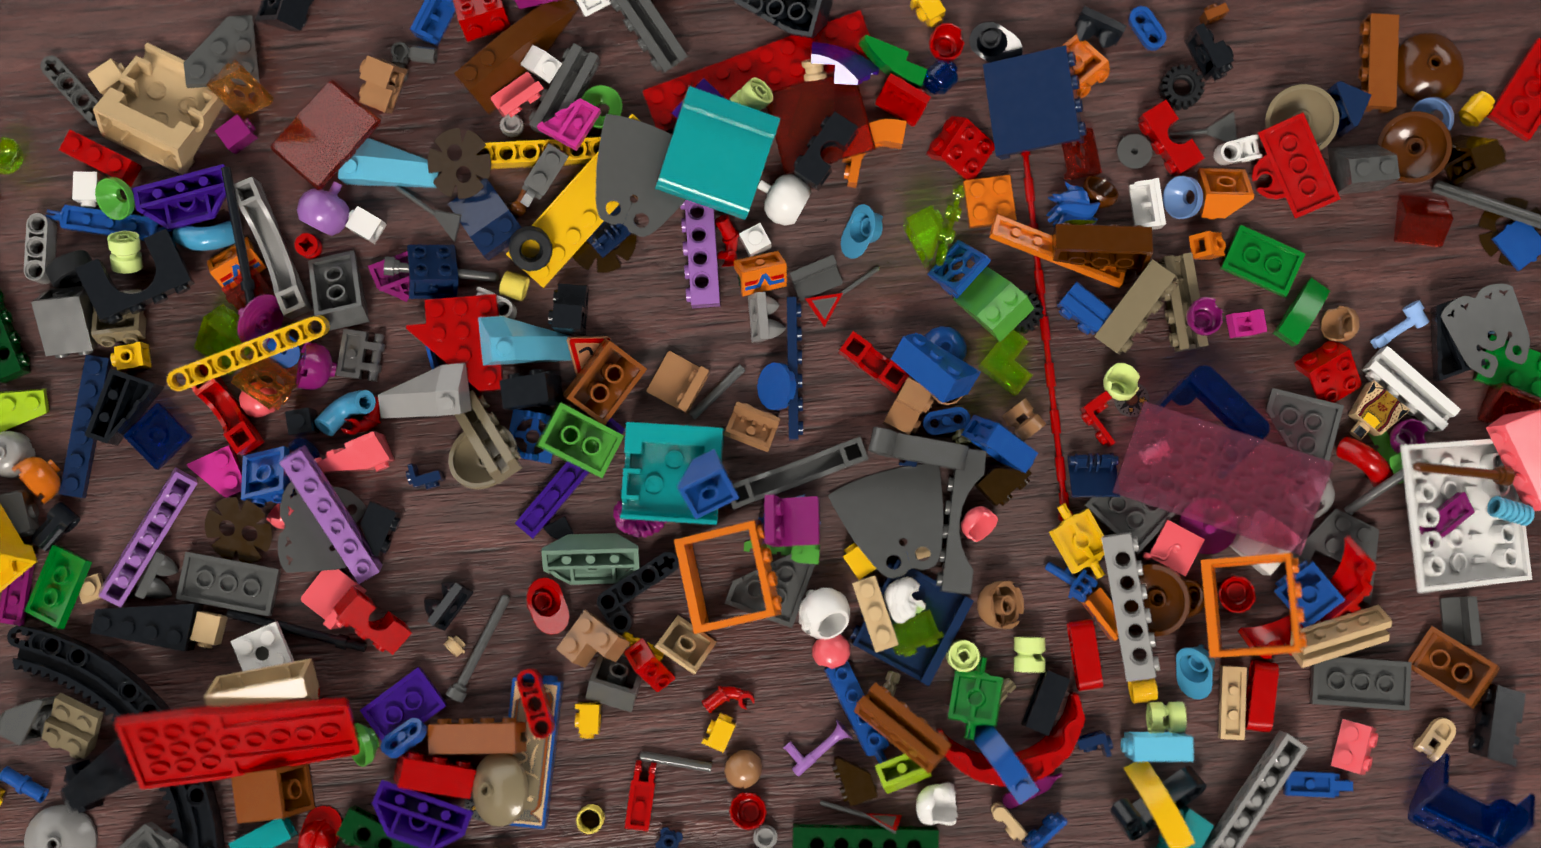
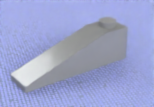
[378,363,472,418]

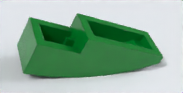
[858,35,927,88]
[1273,277,1330,347]

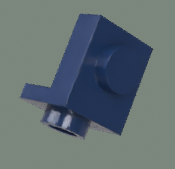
[406,463,445,490]

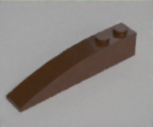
[454,0,579,115]

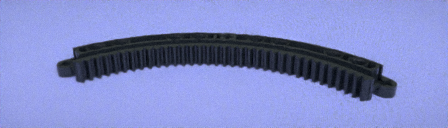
[7,626,225,848]

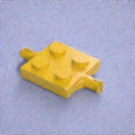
[1049,503,1105,579]

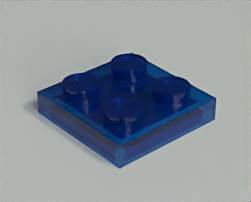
[123,403,193,470]

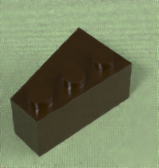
[1444,135,1507,186]

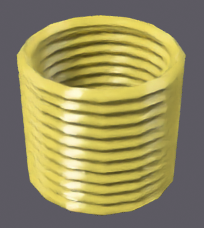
[499,271,530,301]
[576,804,605,834]

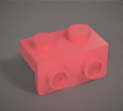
[490,72,544,118]
[1331,719,1378,775]

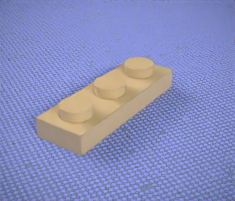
[852,576,899,653]
[1218,666,1247,740]

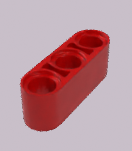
[1067,619,1103,691]
[1245,660,1279,733]
[516,668,555,739]

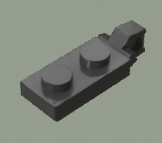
[520,142,569,207]

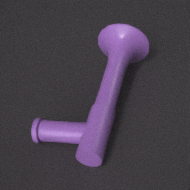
[783,720,853,777]

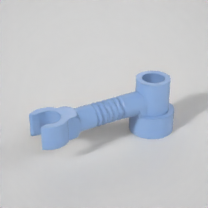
[1370,300,1430,349]

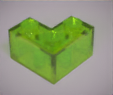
[978,329,1033,396]

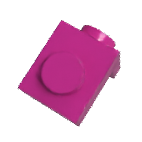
[1226,309,1267,338]

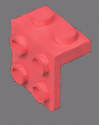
[301,569,367,630]

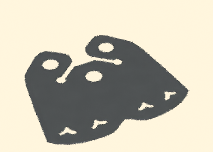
[1441,283,1530,378]
[278,481,366,573]

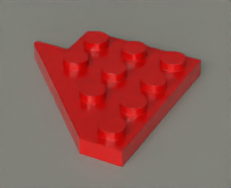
[406,294,503,392]

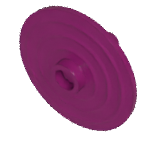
[238,294,283,348]
[1179,497,1238,554]

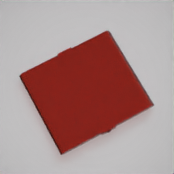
[767,76,876,174]
[271,81,381,190]

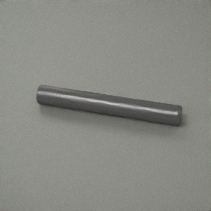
[689,364,746,420]
[1344,468,1404,515]
[640,751,712,772]

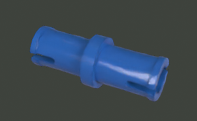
[0,766,49,803]

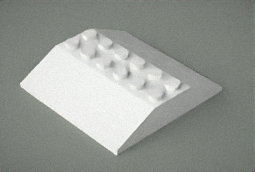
[1401,439,1532,593]

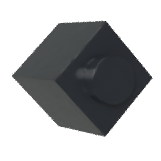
[285,407,320,437]

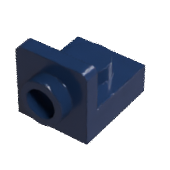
[1075,730,1113,757]

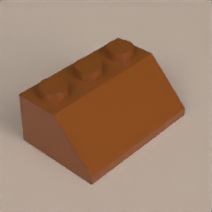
[563,338,647,425]

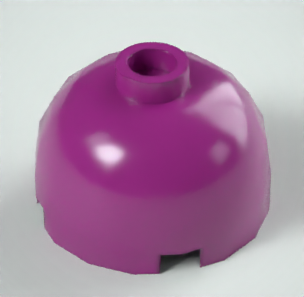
[296,342,336,390]

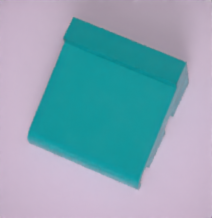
[655,86,781,220]
[620,422,725,525]

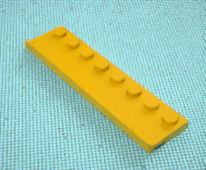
[506,114,641,288]

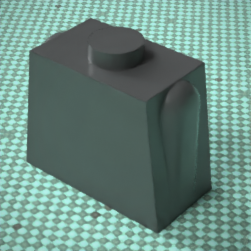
[0,489,40,538]

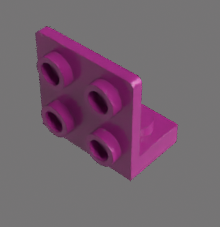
[764,495,820,547]

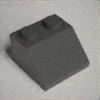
[586,652,642,713]
[0,696,56,746]

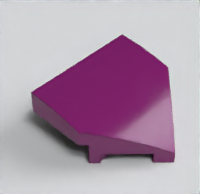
[368,251,409,302]

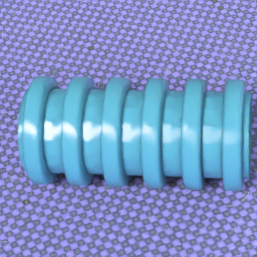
[1487,496,1535,526]

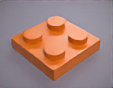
[963,175,1017,228]

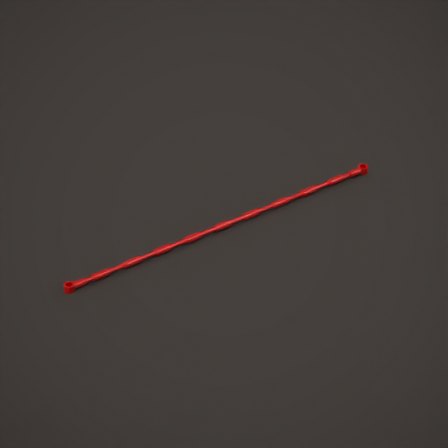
[1021,151,1073,522]

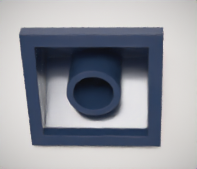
[1326,81,1371,138]

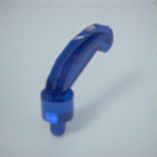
[287,438,320,459]

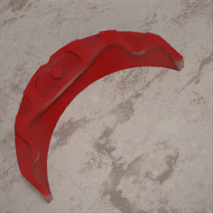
[1238,535,1376,659]
[936,692,1085,787]

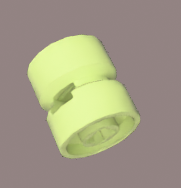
[729,77,773,111]
[107,231,143,274]
[1014,637,1045,672]
[945,639,980,672]
[1146,701,1187,733]

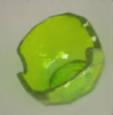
[0,137,24,175]

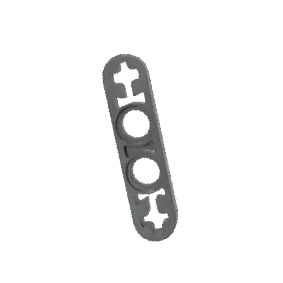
[40,55,99,128]

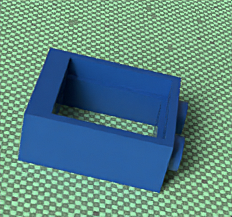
[961,415,1038,473]

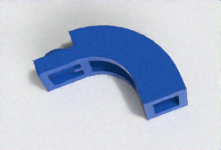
[973,725,1039,805]

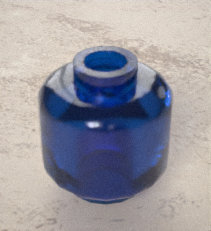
[923,60,958,95]

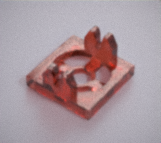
[1062,128,1102,180]

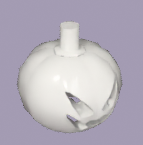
[757,174,811,226]
[799,588,850,639]

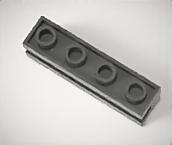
[609,0,688,74]
[529,43,601,140]

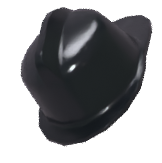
[969,22,1023,63]

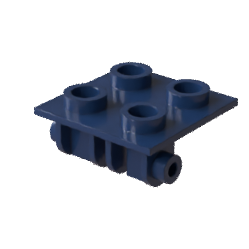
[587,205,637,258]
[1067,453,1120,497]

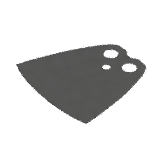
[596,114,686,237]
[828,464,943,578]

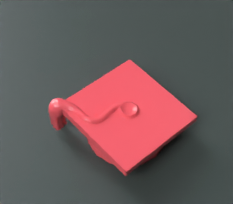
[1142,520,1205,577]

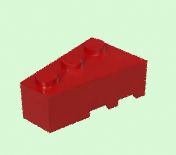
[393,752,476,799]

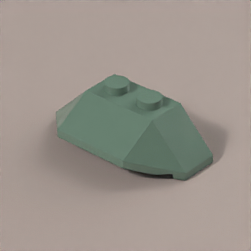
[541,533,640,585]

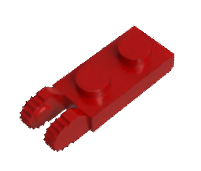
[625,760,657,832]

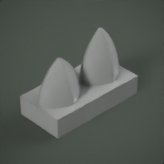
[748,292,786,343]

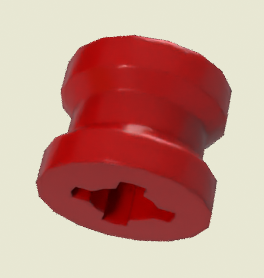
[294,233,323,259]

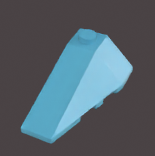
[338,138,439,188]
[478,316,572,366]

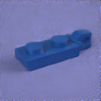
[1283,770,1353,798]

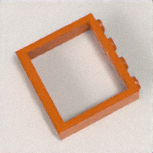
[674,520,782,634]
[1201,553,1307,658]

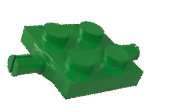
[948,657,1004,740]

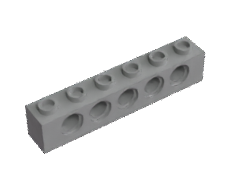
[1102,532,1160,682]
[1202,731,1308,848]

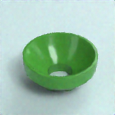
[581,85,623,129]
[95,177,135,220]
[352,723,379,767]

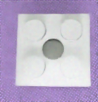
[231,621,295,671]

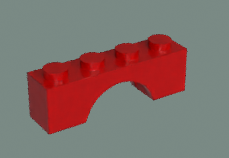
[183,364,265,455]

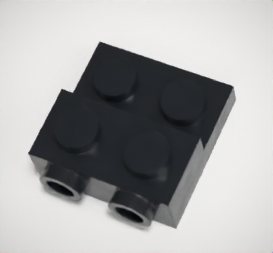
[1184,23,1234,82]

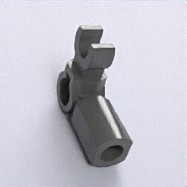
[391,42,438,81]

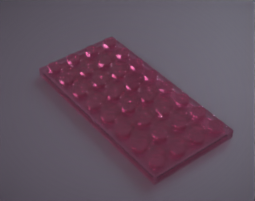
[1112,401,1334,555]

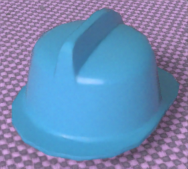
[841,204,883,259]
[1176,644,1215,699]

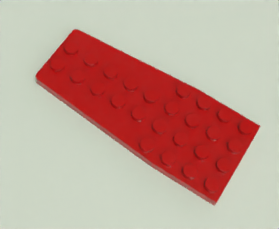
[115,698,360,790]

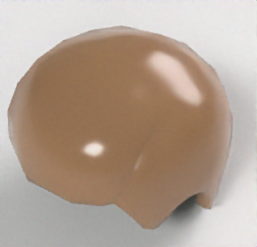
[1321,306,1360,342]
[724,750,763,789]

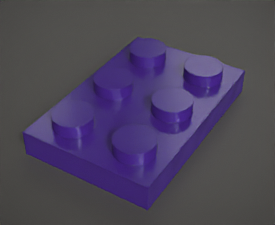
[360,667,448,741]

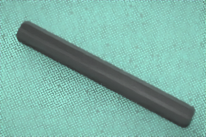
[1432,180,1541,229]

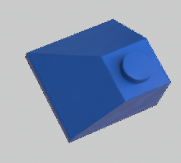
[677,449,739,519]

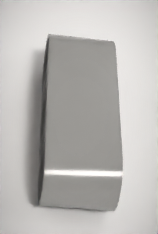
[24,213,57,284]

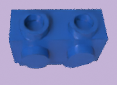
[241,446,294,508]
[1274,560,1345,628]

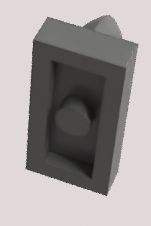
[134,549,178,599]

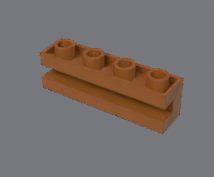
[1358,13,1399,113]
[854,682,952,774]
[428,717,526,754]

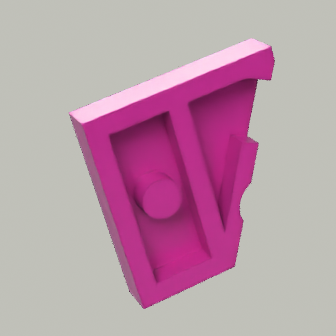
[537,98,601,151]
[187,445,242,498]

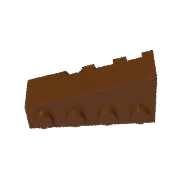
[1052,223,1153,275]

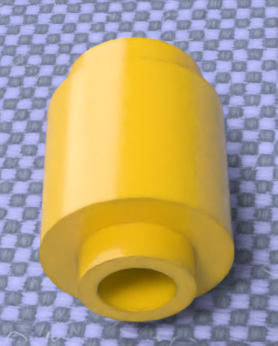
[1459,91,1495,127]

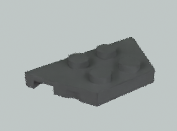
[118,822,188,848]

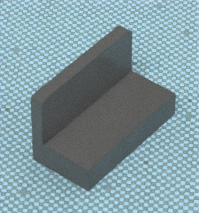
[789,255,843,302]
[1439,596,1482,646]

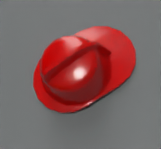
[526,578,569,635]
[298,806,342,848]

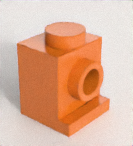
[1189,231,1226,260]

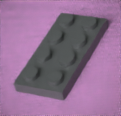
[176,552,281,616]
[1310,657,1411,711]

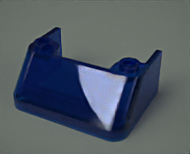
[1149,365,1270,479]
[1408,753,1535,848]

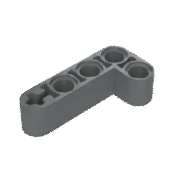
[868,427,969,471]

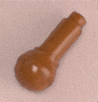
[510,189,526,217]

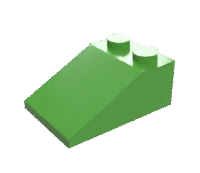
[953,266,1035,342]
[535,402,624,478]

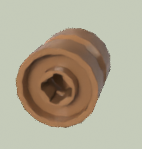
[1001,398,1046,442]

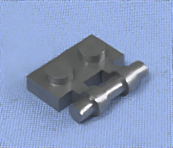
[336,329,385,382]

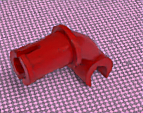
[715,214,739,267]
[341,396,381,435]
[702,685,754,713]

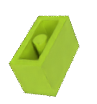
[875,754,932,794]

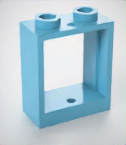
[1121,732,1194,761]

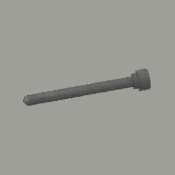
[384,256,499,282]
[446,595,510,703]

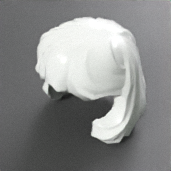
[884,577,926,623]
[916,782,958,826]

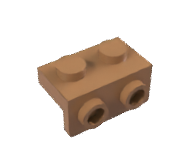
[724,402,781,452]

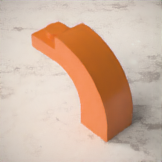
[842,119,907,188]

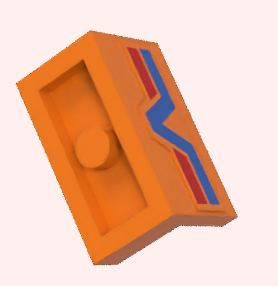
[207,237,266,292]
[734,251,787,296]
[1081,587,1118,641]

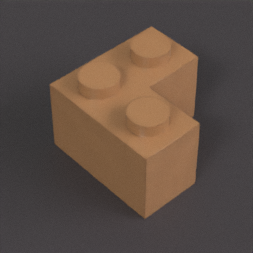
[359,55,408,114]
[883,377,935,435]
[557,610,630,668]

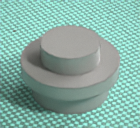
[500,114,524,137]
[753,824,777,848]

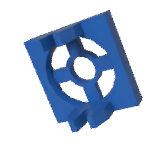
[928,240,991,299]
[509,409,553,464]

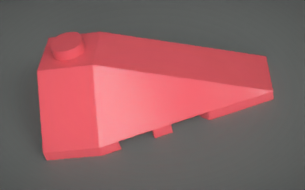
[315,431,395,474]

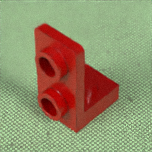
[1080,390,1116,447]
[624,638,675,692]

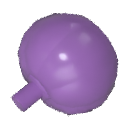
[297,181,350,236]

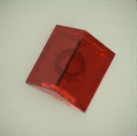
[1394,195,1454,247]
[1477,383,1541,424]

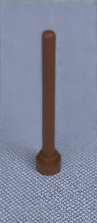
[1412,462,1515,486]

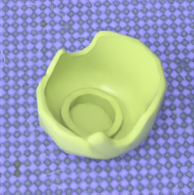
[1103,363,1140,401]

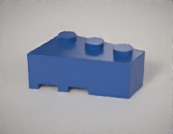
[891,333,981,403]

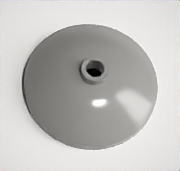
[24,804,98,848]

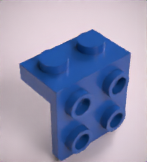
[1022,812,1068,848]

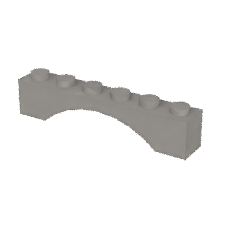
[234,177,313,319]

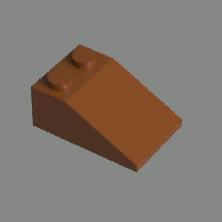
[1408,626,1500,709]

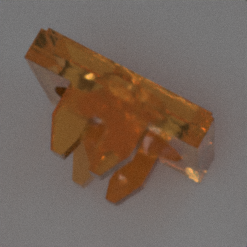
[206,60,274,118]
[231,357,298,411]

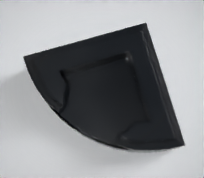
[543,516,574,539]

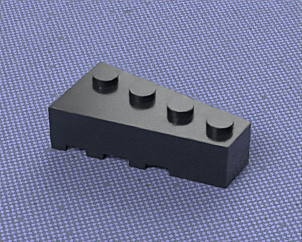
[90,603,204,651]

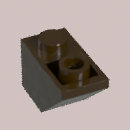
[975,468,1032,506]
[832,756,878,806]

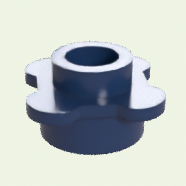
[656,827,683,848]

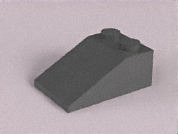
[308,250,369,331]

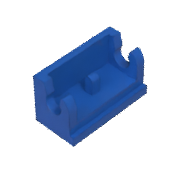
[410,0,456,47]

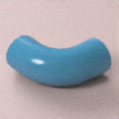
[172,220,235,251]
[314,390,376,436]

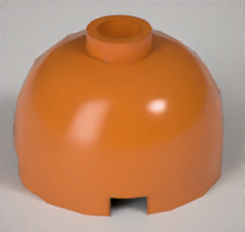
[11,457,61,504]

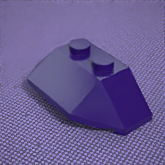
[132,164,226,230]
[372,780,473,848]

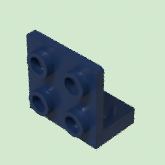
[407,245,458,299]

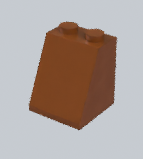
[231,763,315,824]

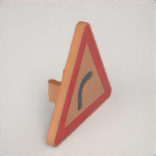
[567,336,611,376]

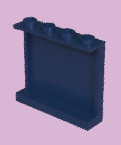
[983,45,1087,160]
[850,560,974,686]

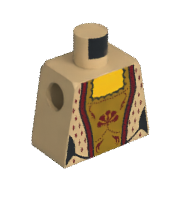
[1348,381,1410,441]

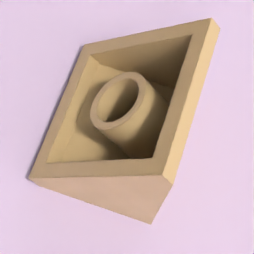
[655,615,717,675]

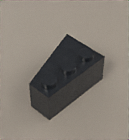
[1430,298,1486,382]
[85,368,164,445]
[1468,684,1526,767]
[59,738,137,814]

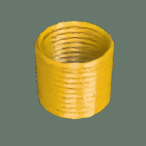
[1128,678,1158,704]

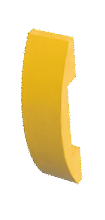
[1123,761,1195,848]

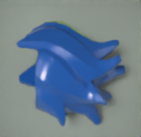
[1047,181,1100,227]

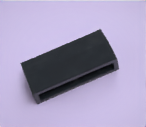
[1021,669,1071,736]

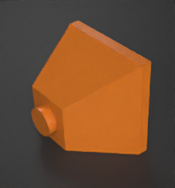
[1198,168,1254,219]

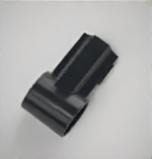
[31,502,81,551]

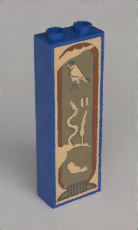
[508,673,564,829]

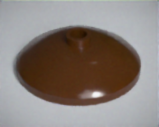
[1397,33,1464,101]
[1377,111,1452,183]
[1121,564,1191,636]

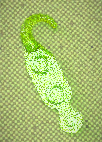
[936,185,965,266]

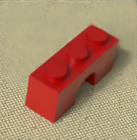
[1138,100,1205,177]
[59,129,142,187]
[838,331,909,395]
[333,586,412,655]

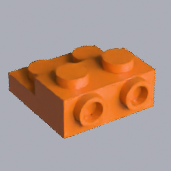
[1062,34,1110,98]

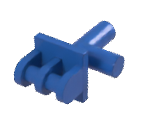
[1045,562,1098,602]

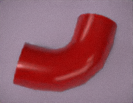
[1336,436,1394,487]

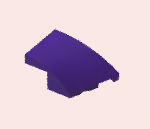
[811,42,879,85]

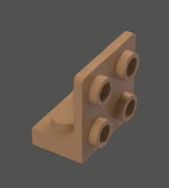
[647,351,710,414]

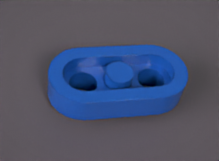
[1128,6,1166,51]
[923,407,970,436]
[381,718,427,758]

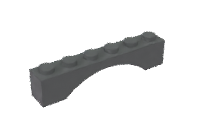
[731,437,868,510]
[936,449,986,595]

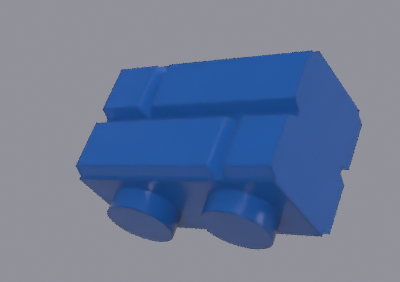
[1056,282,1114,335]

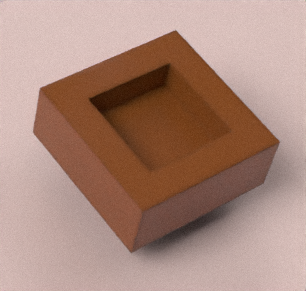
[1199,3,1229,26]

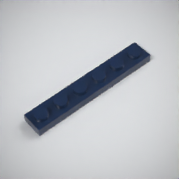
[787,297,803,441]
[59,355,112,498]

